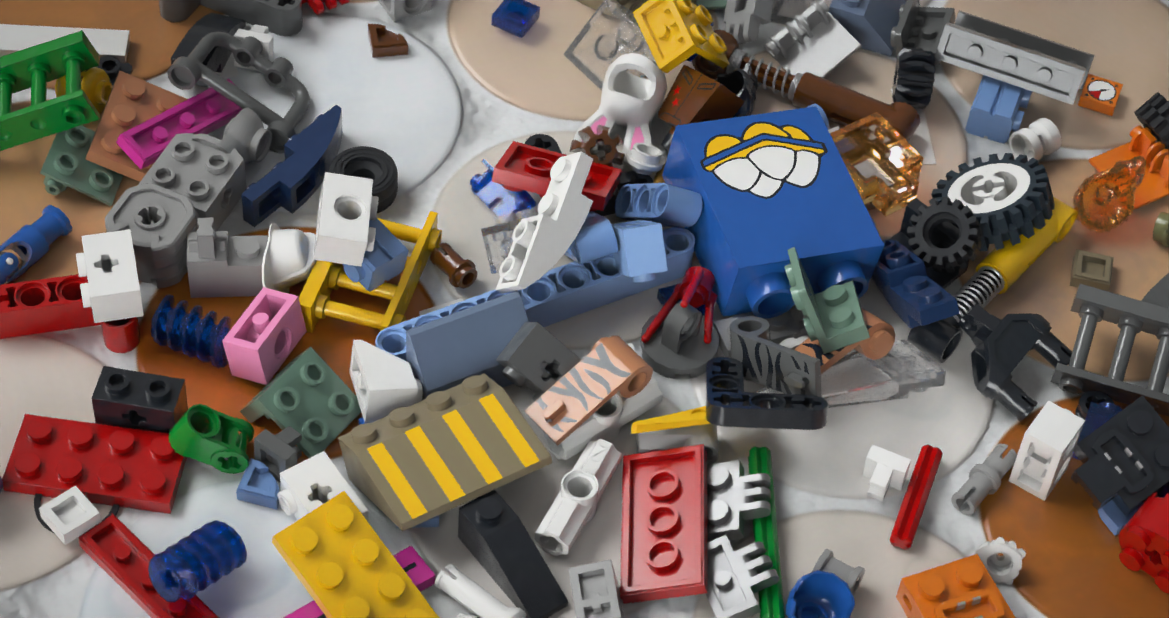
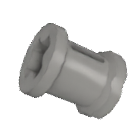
[812,549,865,596]

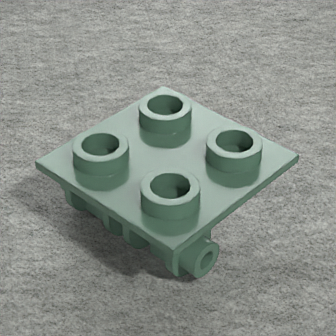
[40,125,123,206]

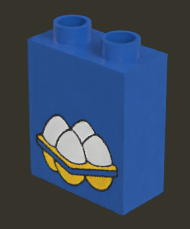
[662,106,884,319]

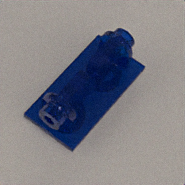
[470,159,537,230]

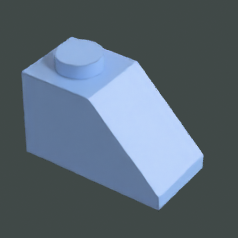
[611,219,668,282]

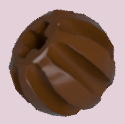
[569,125,625,167]

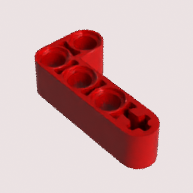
[0,274,140,353]

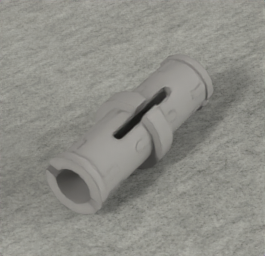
[951,443,1017,515]

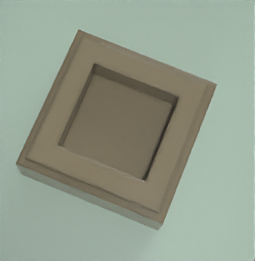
[1070,249,1114,291]

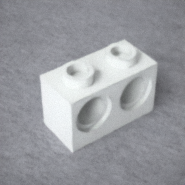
[1009,400,1085,501]

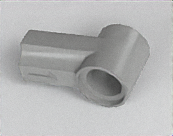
[636,424,719,465]

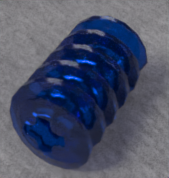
[150,294,232,368]
[148,520,247,602]

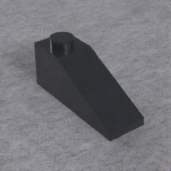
[458,490,568,618]

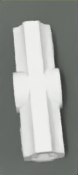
[544,377,662,461]
[535,438,622,557]

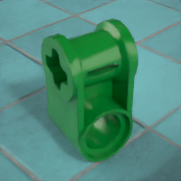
[169,404,254,474]

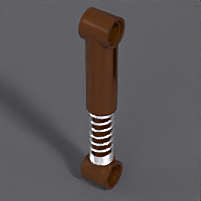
[692,30,920,153]

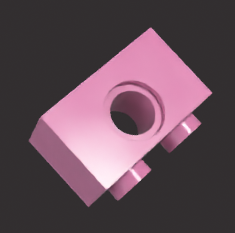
[222,287,307,385]

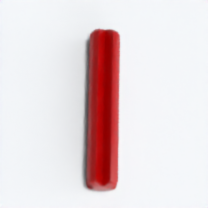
[890,444,943,550]

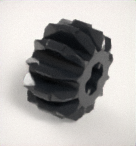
[892,48,936,110]

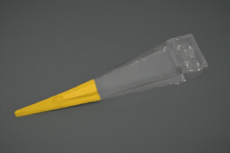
[631,340,946,434]

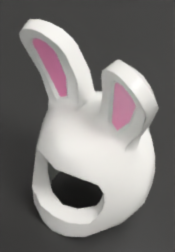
[573,53,667,168]

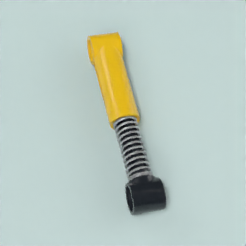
[907,196,1078,363]

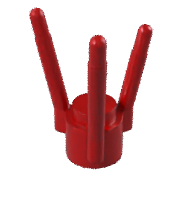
[641,266,717,344]

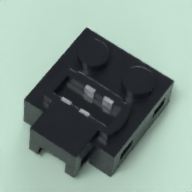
[1071,395,1169,516]

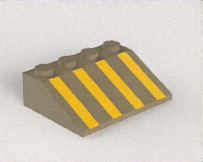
[338,373,552,531]

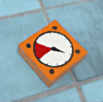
[1078,74,1123,116]

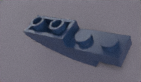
[241,105,342,227]
[872,240,960,328]

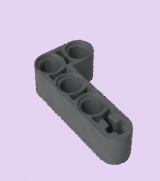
[159,0,303,37]

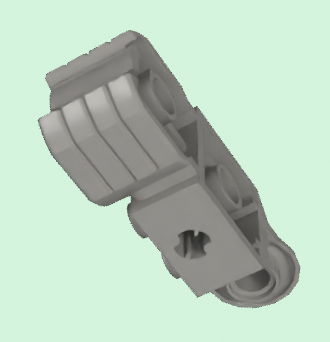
[105,107,272,289]

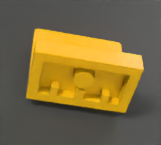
[633,0,730,73]

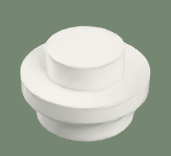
[626,143,663,175]

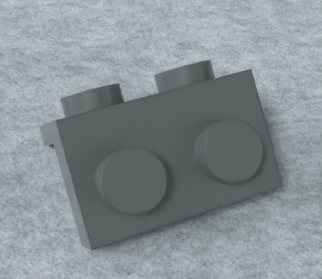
[890,0,956,64]

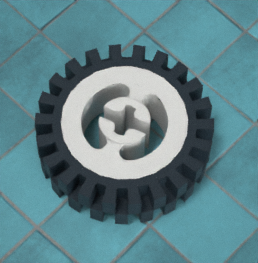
[931,153,1055,252]

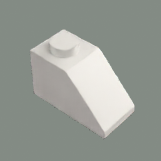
[349,340,422,423]

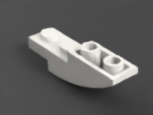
[496,151,593,294]

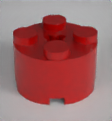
[1119,493,1169,594]

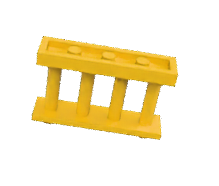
[299,211,442,333]

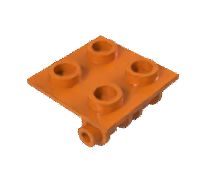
[1089,125,1169,210]

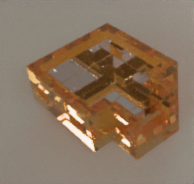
[830,112,924,217]

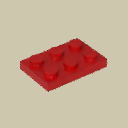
[492,141,622,211]

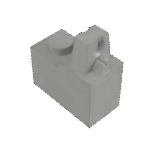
[187,217,268,298]

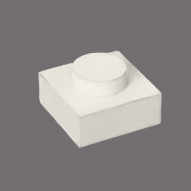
[39,485,101,545]

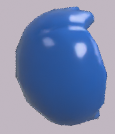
[785,570,855,618]

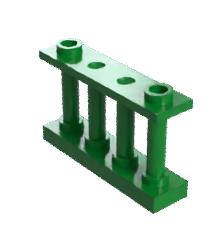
[0,30,100,151]

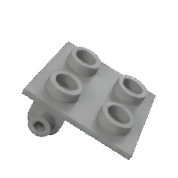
[764,0,862,78]

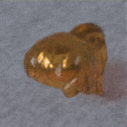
[1073,156,1146,233]

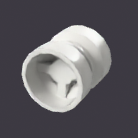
[1009,118,1062,161]

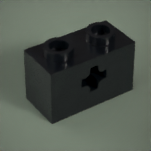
[91,366,188,433]

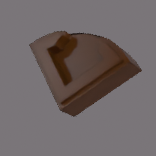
[368,24,408,58]

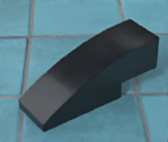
[171,12,246,88]

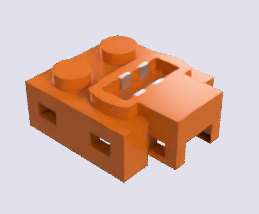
[896,554,1016,618]

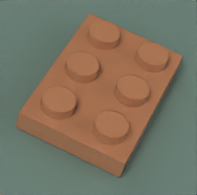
[85,71,188,182]

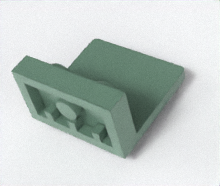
[784,247,870,354]
[240,347,361,458]

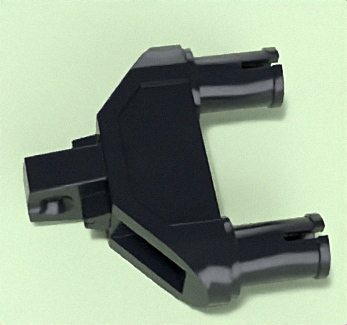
[958,304,1072,422]

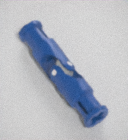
[0,205,72,285]

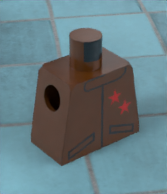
[658,64,745,151]

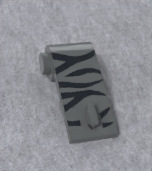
[730,316,822,398]

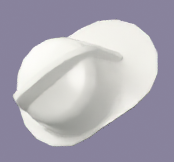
[262,222,316,293]

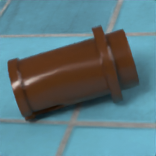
[430,242,477,289]

